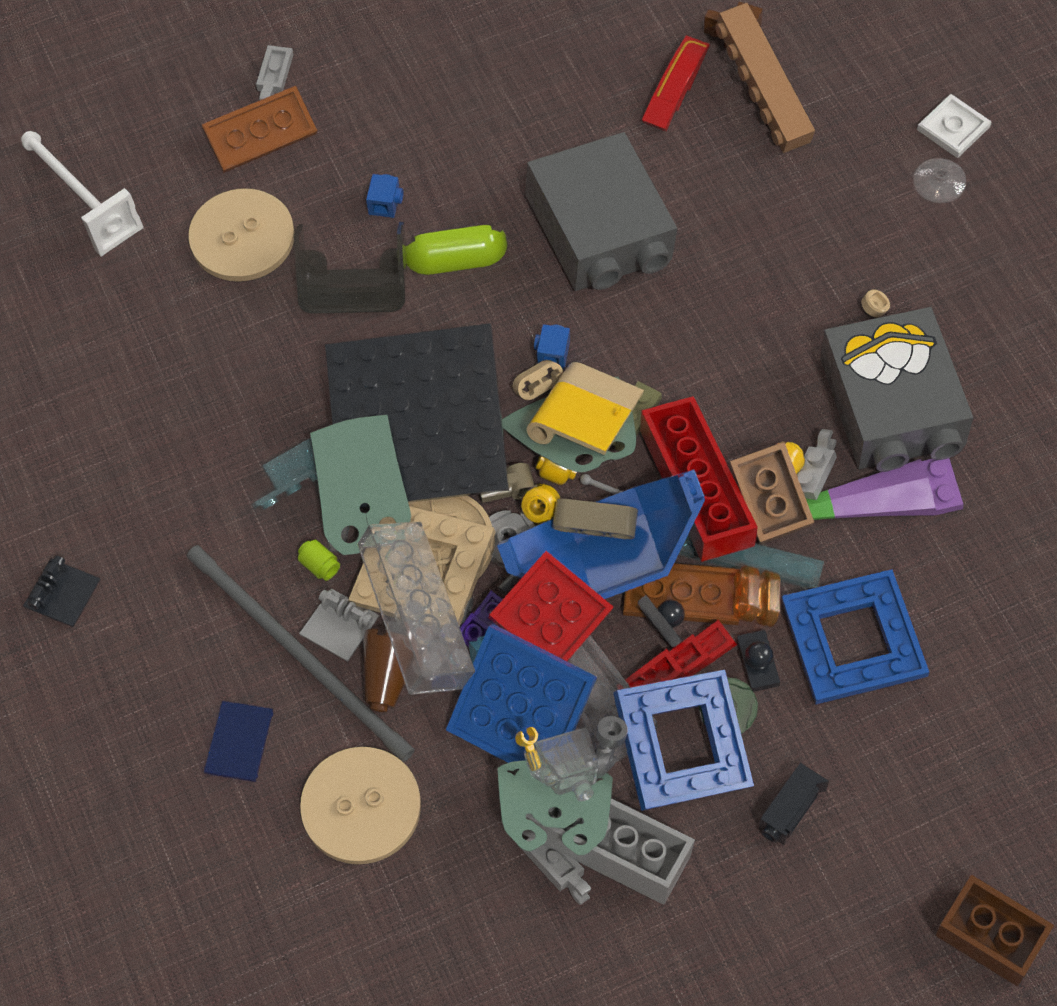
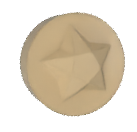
[861,290,890,317]

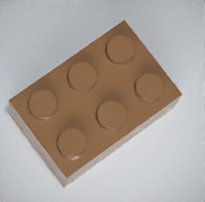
[729,442,814,545]

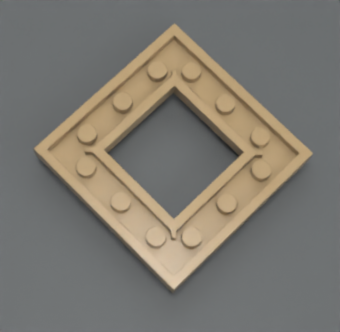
[349,506,496,633]

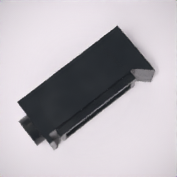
[759,762,829,845]

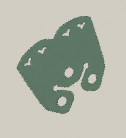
[498,760,613,855]

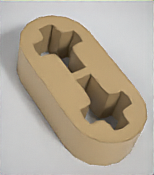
[513,360,563,400]

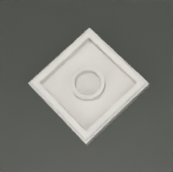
[917,94,991,158]

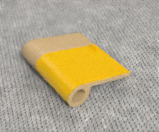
[527,362,644,455]

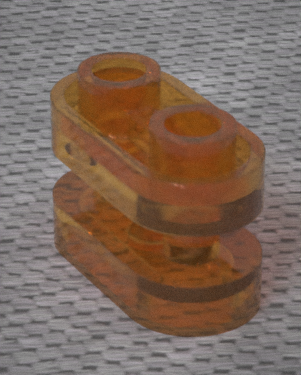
[733,565,780,627]

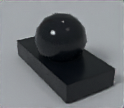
[637,595,685,649]
[737,630,780,692]

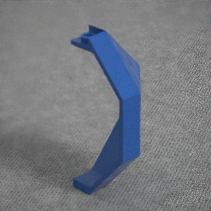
[497,470,705,599]

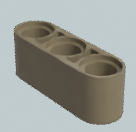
[552,499,638,539]

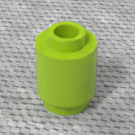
[298,540,340,581]

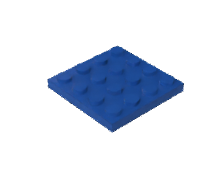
[446,624,597,769]

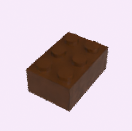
[935,875,1054,987]

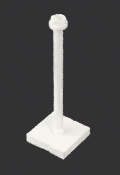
[21,131,143,256]

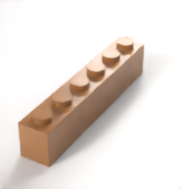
[715,3,815,153]

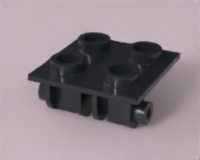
[23,555,101,627]

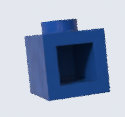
[366,174,403,218]
[534,324,570,370]

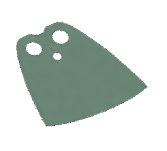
[502,377,636,472]

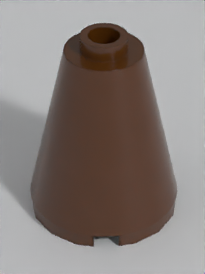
[364,629,422,713]

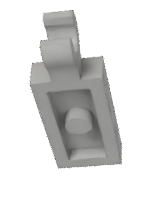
[256,45,293,100]
[797,429,837,500]
[522,838,591,905]

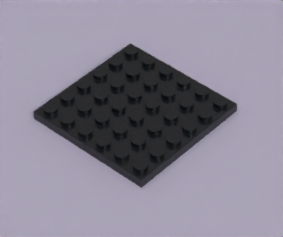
[325,323,510,509]

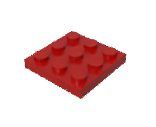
[488,551,614,662]

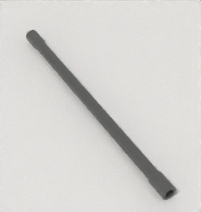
[187,545,415,762]

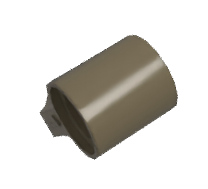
[480,463,535,503]

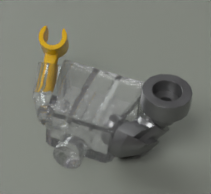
[515,716,628,802]

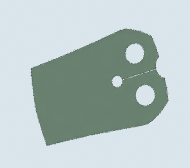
[310,415,411,555]

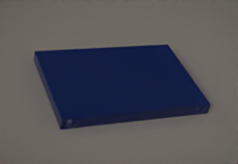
[204,701,274,782]

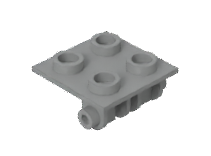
[299,589,379,662]

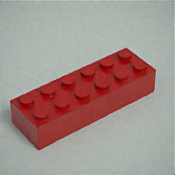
[640,396,758,562]

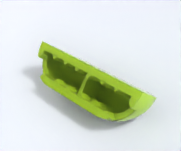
[402,225,507,275]

